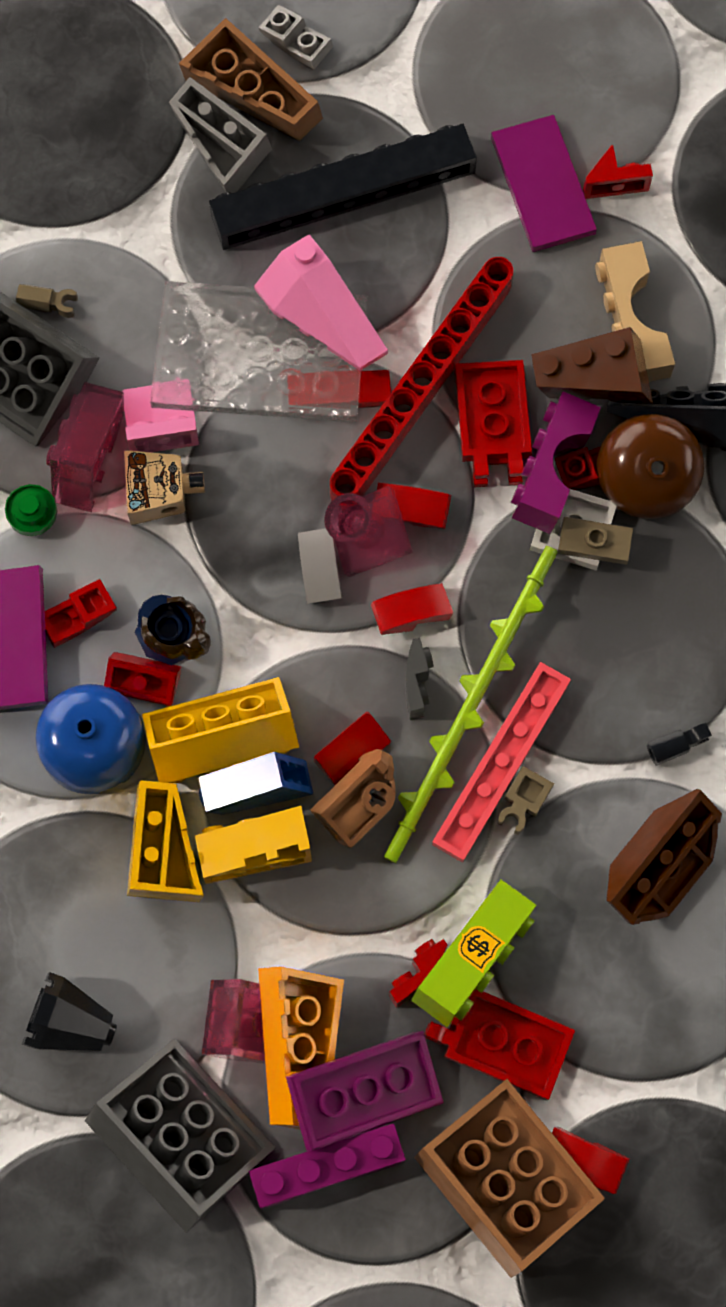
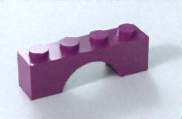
[511,391,601,534]
[249,1123,406,1209]

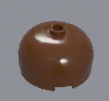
[597,414,704,519]

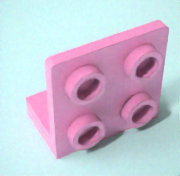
[122,380,199,452]

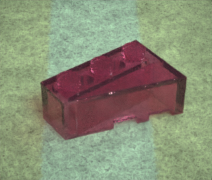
[46,382,124,512]

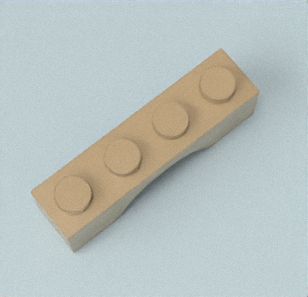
[595,241,675,382]

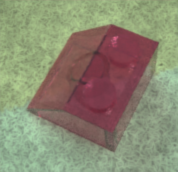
[201,979,265,1064]

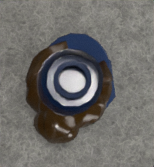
[134,594,211,665]

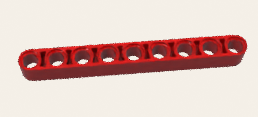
[330,257,513,509]

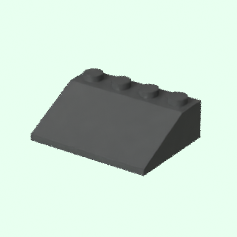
[0,292,100,446]
[85,1038,276,1233]

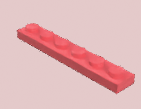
[432,662,571,863]

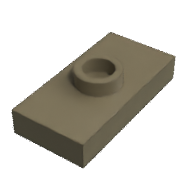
[558,517,633,565]

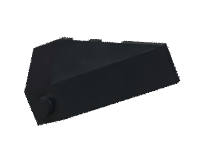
[607,383,726,451]

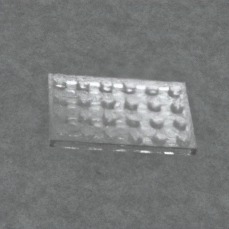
[150,281,367,422]

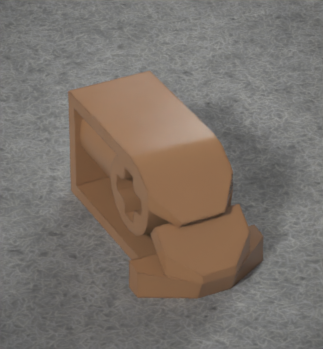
[310,749,396,848]

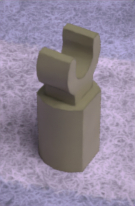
[16,284,78,318]

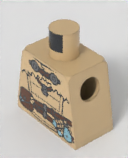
[124,451,205,525]

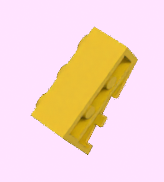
[127,780,204,902]
[195,805,312,884]

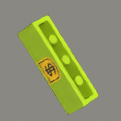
[411,879,537,1028]

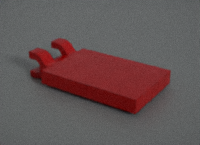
[455,360,532,488]
[424,989,575,1101]

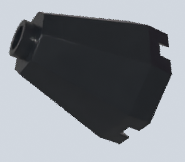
[22,972,117,1051]

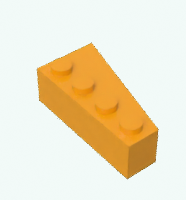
[258,967,344,1129]

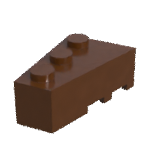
[531,327,653,404]

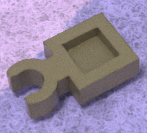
[498,766,554,835]

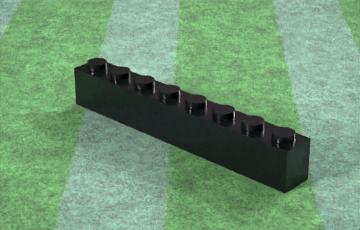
[209,123,477,250]

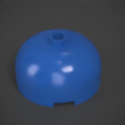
[35,684,146,794]

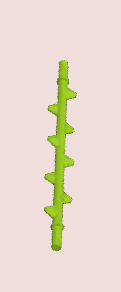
[384,546,558,864]

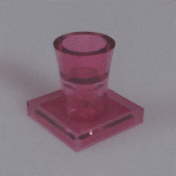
[324,486,413,577]

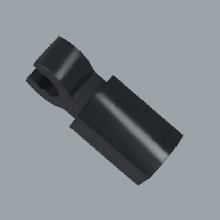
[647,723,712,766]

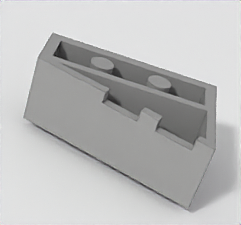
[169,77,272,193]

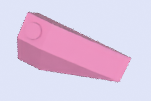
[254,234,388,371]

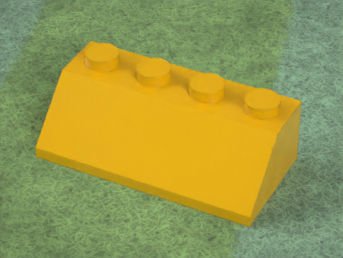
[142,677,299,784]

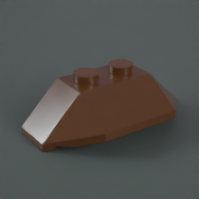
[607,789,722,925]

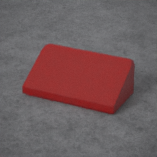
[104,652,182,706]
[314,711,392,785]

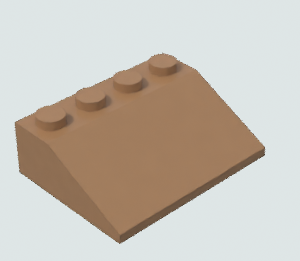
[414,1079,605,1278]

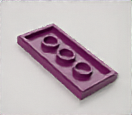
[491,115,597,253]
[0,565,49,710]
[286,1031,444,1151]

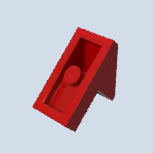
[583,145,653,199]

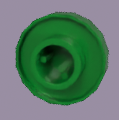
[5,484,58,536]

